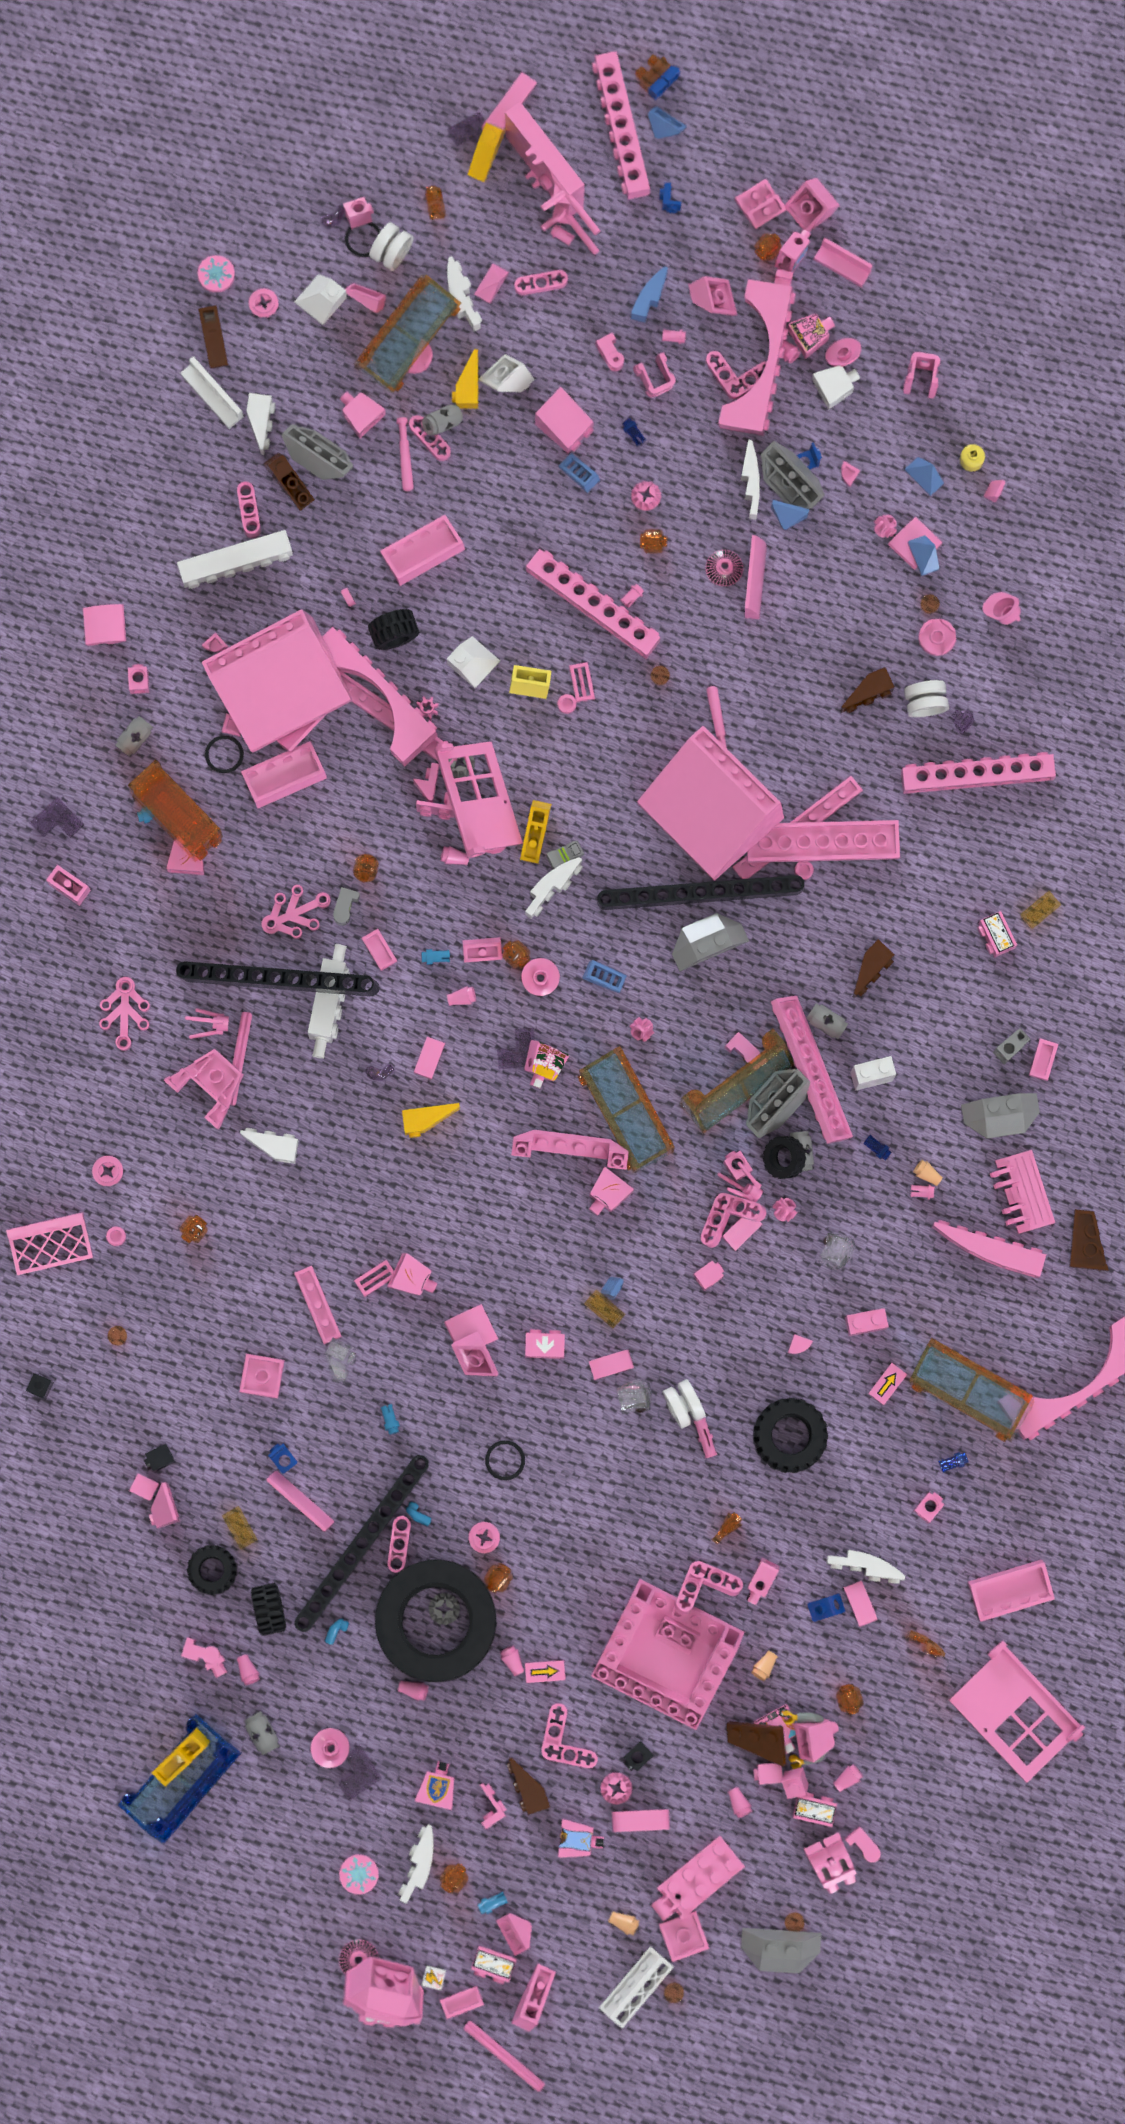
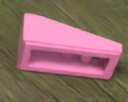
[345,283,386,313]

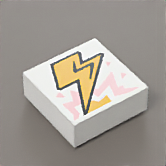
[422,1966,446,1990]

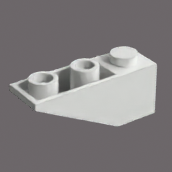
[247,393,275,455]
[240,1128,299,1164]

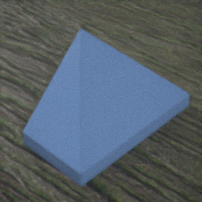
[648,106,687,139]
[904,457,944,496]
[771,500,809,529]
[907,535,939,576]

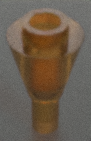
[712,1512,743,1544]

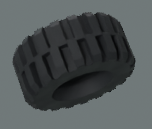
[753,1398,828,1473]

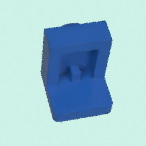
[659,182,682,213]

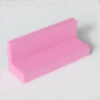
[814,238,873,287]

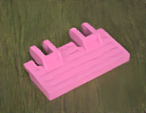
[990,1150,1055,1234]

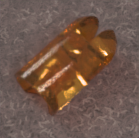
[425,185,446,220]

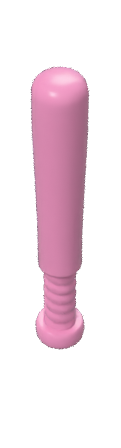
[397,417,414,491]
[706,686,727,749]

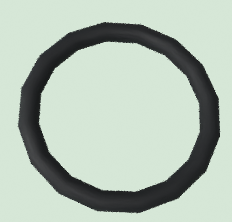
[345,222,381,257]
[205,735,244,773]
[485,1440,525,1480]

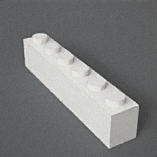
[177,530,293,589]

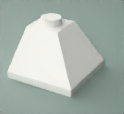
[294,274,347,325]
[479,354,535,392]
[447,636,500,688]

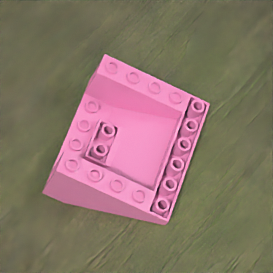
[202,609,353,753]
[637,726,784,881]
[591,1579,745,1730]

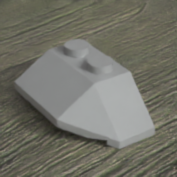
[282,424,353,480]
[761,441,825,509]
[672,913,749,972]
[746,1069,810,1138]
[961,1093,1040,1139]
[741,1928,822,1973]

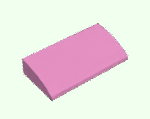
[380,515,465,586]
[745,535,767,619]
[241,741,327,809]
[968,1559,1055,1622]

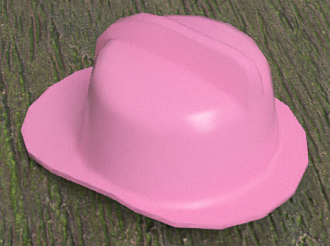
[983,592,1021,625]

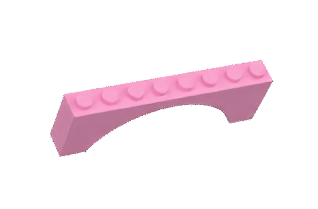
[718,279,796,436]
[322,627,438,767]
[998,1317,1125,1440]

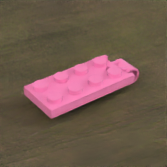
[651,1836,745,1921]

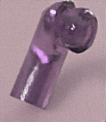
[321,205,345,227]
[365,1063,395,1081]

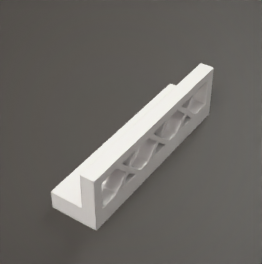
[180,356,243,429]
[599,1946,674,2028]

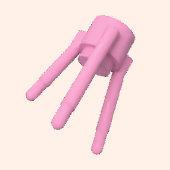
[185,1008,229,1039]
[717,1162,763,1202]

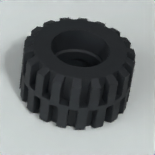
[368,609,420,650]
[187,1545,237,1595]
[251,1583,286,1636]

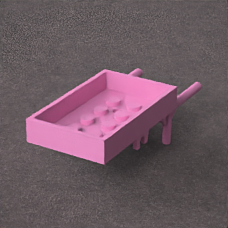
[505,102,600,255]

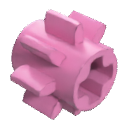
[874,515,897,538]
[416,697,439,721]
[630,1017,654,1042]
[773,1198,798,1222]

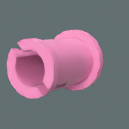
[550,225,575,246]
[662,329,686,345]
[620,584,644,608]
[911,1184,934,1200]

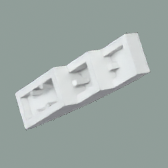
[741,440,759,520]

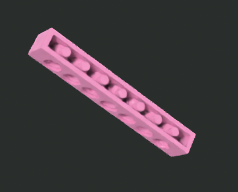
[592,51,650,199]
[526,549,660,659]
[901,752,1056,794]

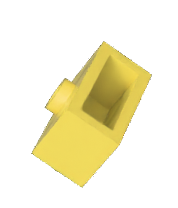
[509,665,551,699]

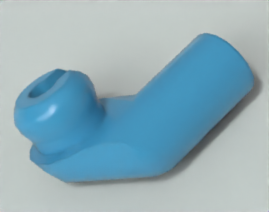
[406,1501,431,1526]
[325,1618,349,1645]

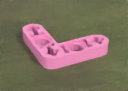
[706,351,767,399]
[701,1193,766,1248]
[675,1561,743,1615]
[542,1703,598,1768]

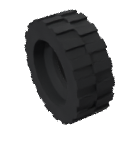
[763,1136,806,1179]

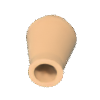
[913,1160,943,1186]
[751,1651,778,1681]
[609,1911,640,1935]

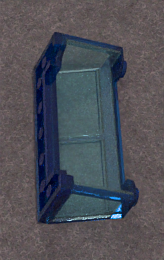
[118,1714,241,1844]

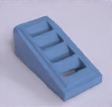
[559,453,600,493]
[582,960,627,993]
[601,1277,624,1300]

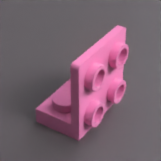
[416,788,458,820]
[480,1783,507,1829]

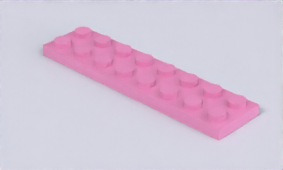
[747,820,900,863]
[771,995,853,1144]

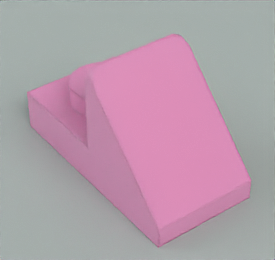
[413,763,439,803]

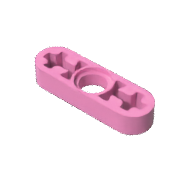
[514,270,568,295]
[409,415,451,461]

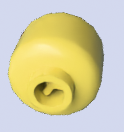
[960,444,985,472]

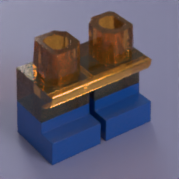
[635,54,680,101]

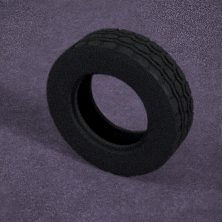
[375,1559,497,1682]

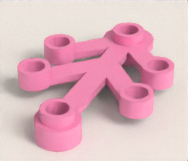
[261,885,331,939]
[99,977,150,1051]

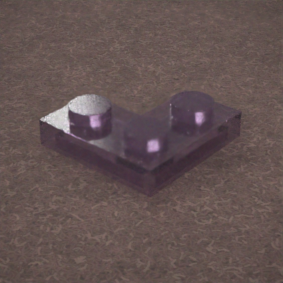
[448,112,486,146]
[30,797,84,838]
[497,1028,535,1069]
[338,1746,382,1801]

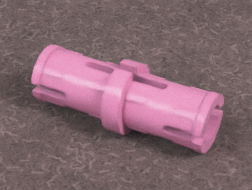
[694,1418,717,1459]

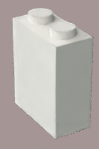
[850,1056,896,1091]

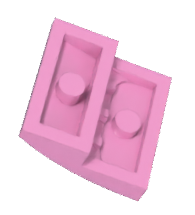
[734,179,787,229]
[888,517,943,570]
[83,604,126,646]
[444,1304,498,1345]

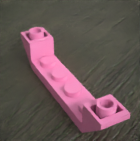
[511,1130,629,1170]

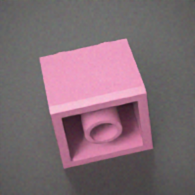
[535,387,594,454]

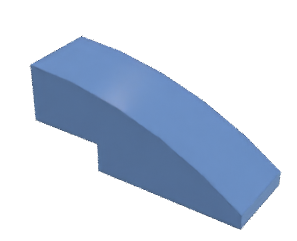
[631,267,668,323]

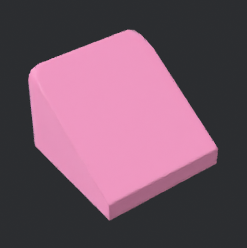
[984,480,1005,502]

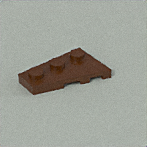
[1069,1209,1109,1271]
[726,1721,786,1767]

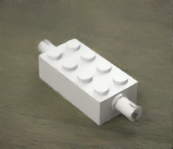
[308,944,350,1059]

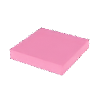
[239,1354,285,1399]
[659,1910,710,1962]

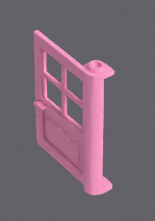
[434,741,523,858]
[949,1641,1085,1783]

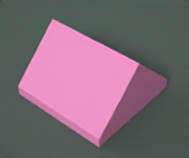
[451,1331,499,1376]

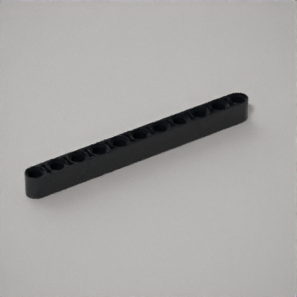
[597,875,805,910]
[176,961,380,997]
[295,1455,429,1632]

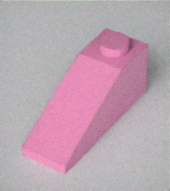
[512,1964,556,2032]

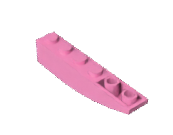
[932,1220,1046,1278]

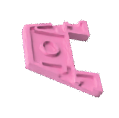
[164,1049,244,1130]

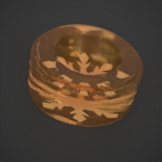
[920,594,940,614]
[651,666,670,685]
[108,1326,127,1346]
[784,1912,805,1932]
[664,1982,684,2003]

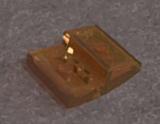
[906,1630,946,1657]

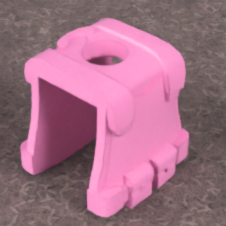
[633,352,676,398]
[903,352,940,398]

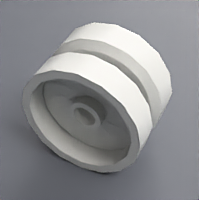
[369,222,414,271]
[904,680,949,718]
[662,1379,706,1429]

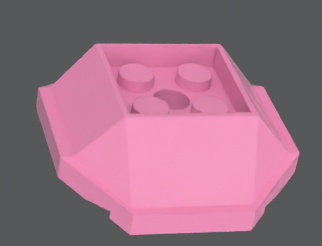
[343,1957,424,2027]

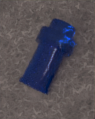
[622,418,647,447]
[863,1135,892,1161]
[938,1452,969,1473]

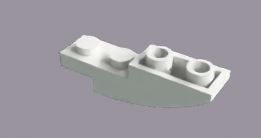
[447,256,482,331]
[525,857,583,919]
[826,1550,905,1584]
[398,1824,434,1904]

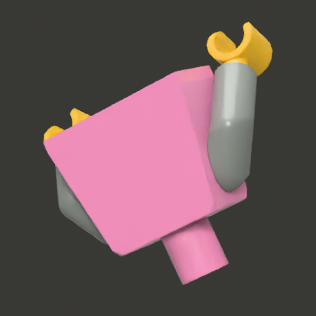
[782,1710,839,1769]

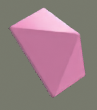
[474,264,509,303]
[496,1913,532,1956]

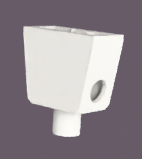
[812,366,860,410]

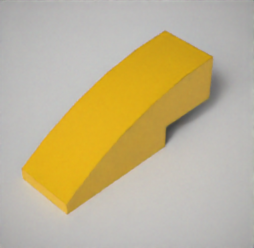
[152,1728,211,1787]

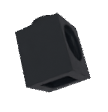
[26,1373,54,1400]
[144,1444,175,1472]
[623,1741,654,1772]

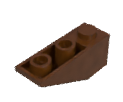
[198,305,228,369]
[263,452,315,511]
[840,667,895,713]
[852,939,895,999]
[506,1757,550,1815]

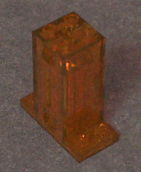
[128,759,223,862]

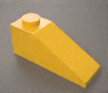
[467,123,506,182]
[452,349,478,409]
[520,800,552,864]
[402,1103,460,1138]

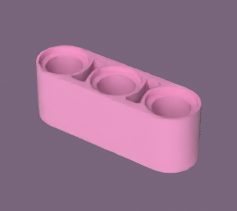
[237,481,261,538]
[387,1516,411,1573]
[612,1809,670,1832]

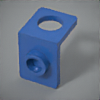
[796,443,822,470]
[268,1443,298,1474]
[807,1593,845,1622]

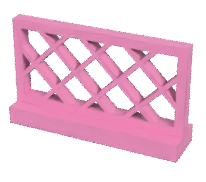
[6,1212,93,1275]

